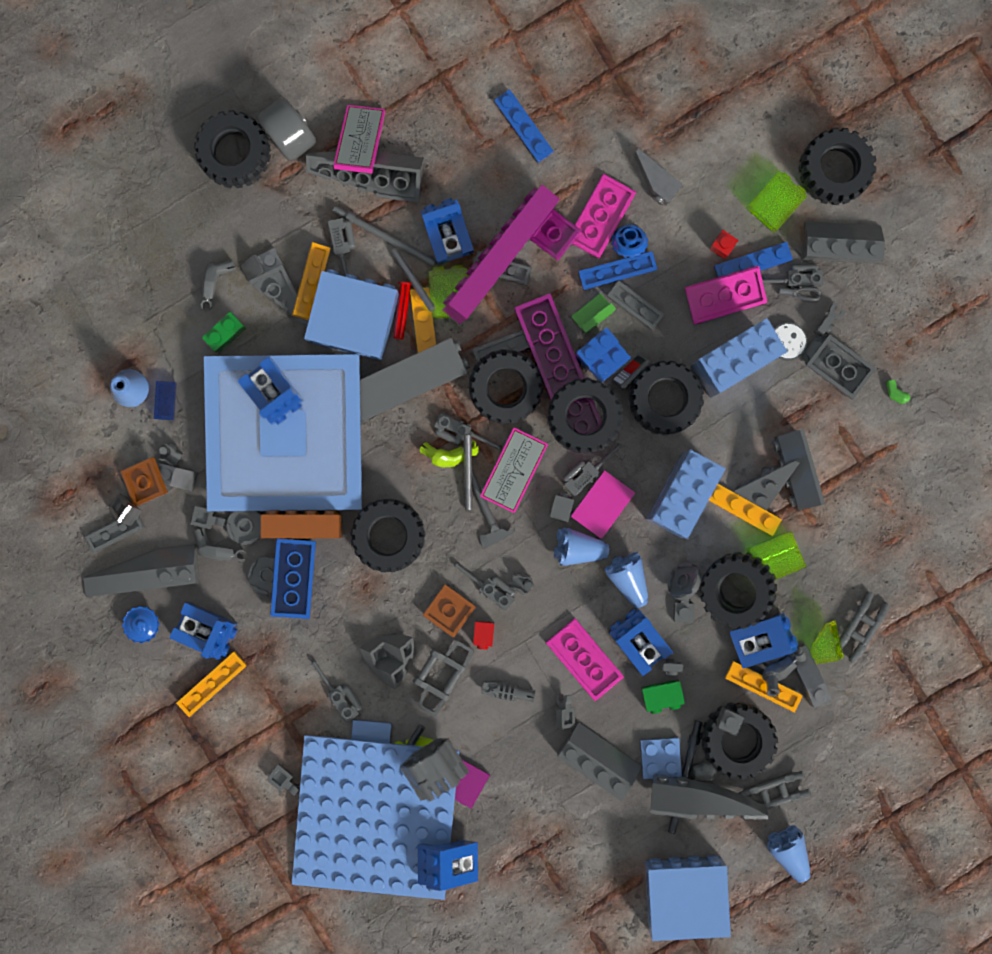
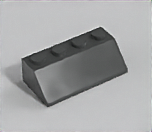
[802,221,885,264]
[773,429,825,510]
[557,722,642,801]

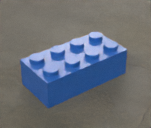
[270,538,316,619]

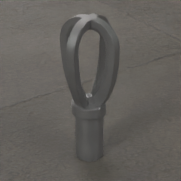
[779,287,821,302]

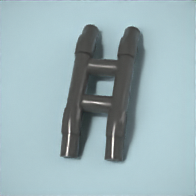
[832,592,890,664]
[738,770,811,809]

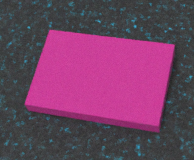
[570,470,635,539]

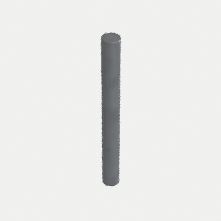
[390,248,436,312]
[464,433,472,510]

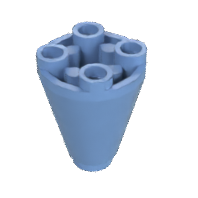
[110,369,149,407]
[553,527,609,566]
[604,552,648,608]
[767,825,811,883]

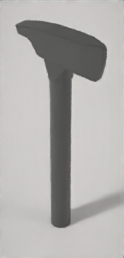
[463,466,515,548]

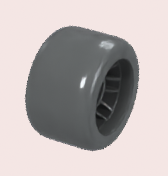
[256,97,316,161]

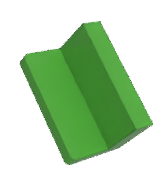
[572,294,616,334]

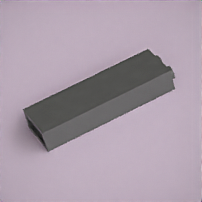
[360,338,470,421]

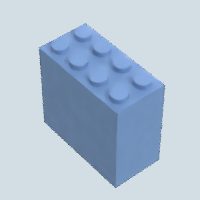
[304,269,399,362]
[691,318,788,398]
[646,450,725,539]
[645,855,731,941]

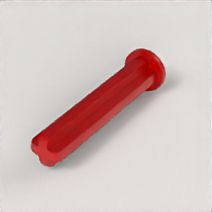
[393,282,412,340]

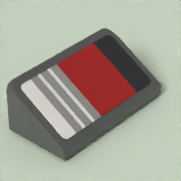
[612,354,650,390]

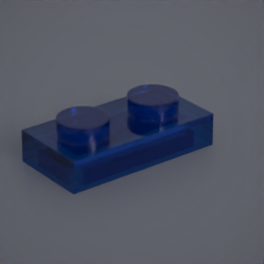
[154,381,177,421]

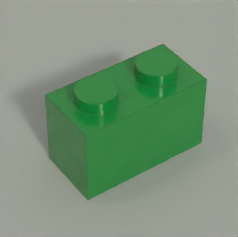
[202,312,247,354]
[641,679,685,714]

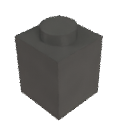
[549,492,574,522]
[715,707,744,735]

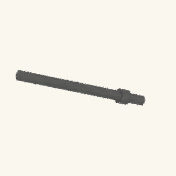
[332,206,436,267]

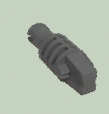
[482,681,536,702]

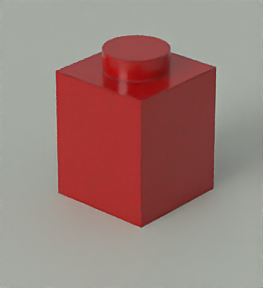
[709,230,739,260]
[473,621,494,650]

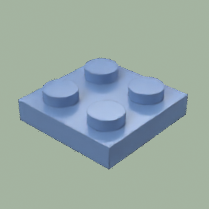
[640,737,682,779]

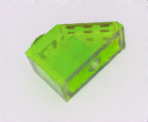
[811,620,844,664]

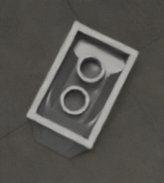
[802,334,876,400]

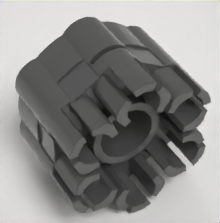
[400,738,469,802]

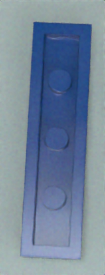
[494,89,553,163]
[714,242,793,277]
[578,251,657,291]

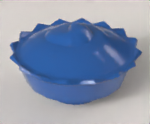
[611,225,648,258]
[122,606,160,644]

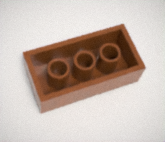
[261,511,343,538]

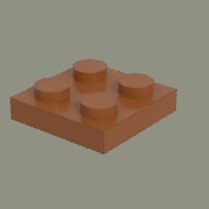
[120,457,168,507]
[423,584,476,638]

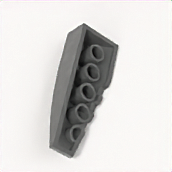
[306,151,424,202]
[83,545,200,597]
[650,774,768,819]

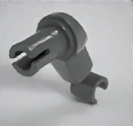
[201,259,236,311]
[193,528,246,562]
[762,647,806,697]

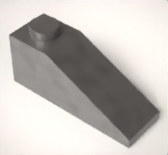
[634,148,682,206]
[789,645,832,708]

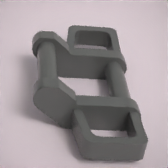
[412,641,474,716]

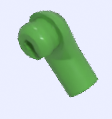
[886,380,910,404]

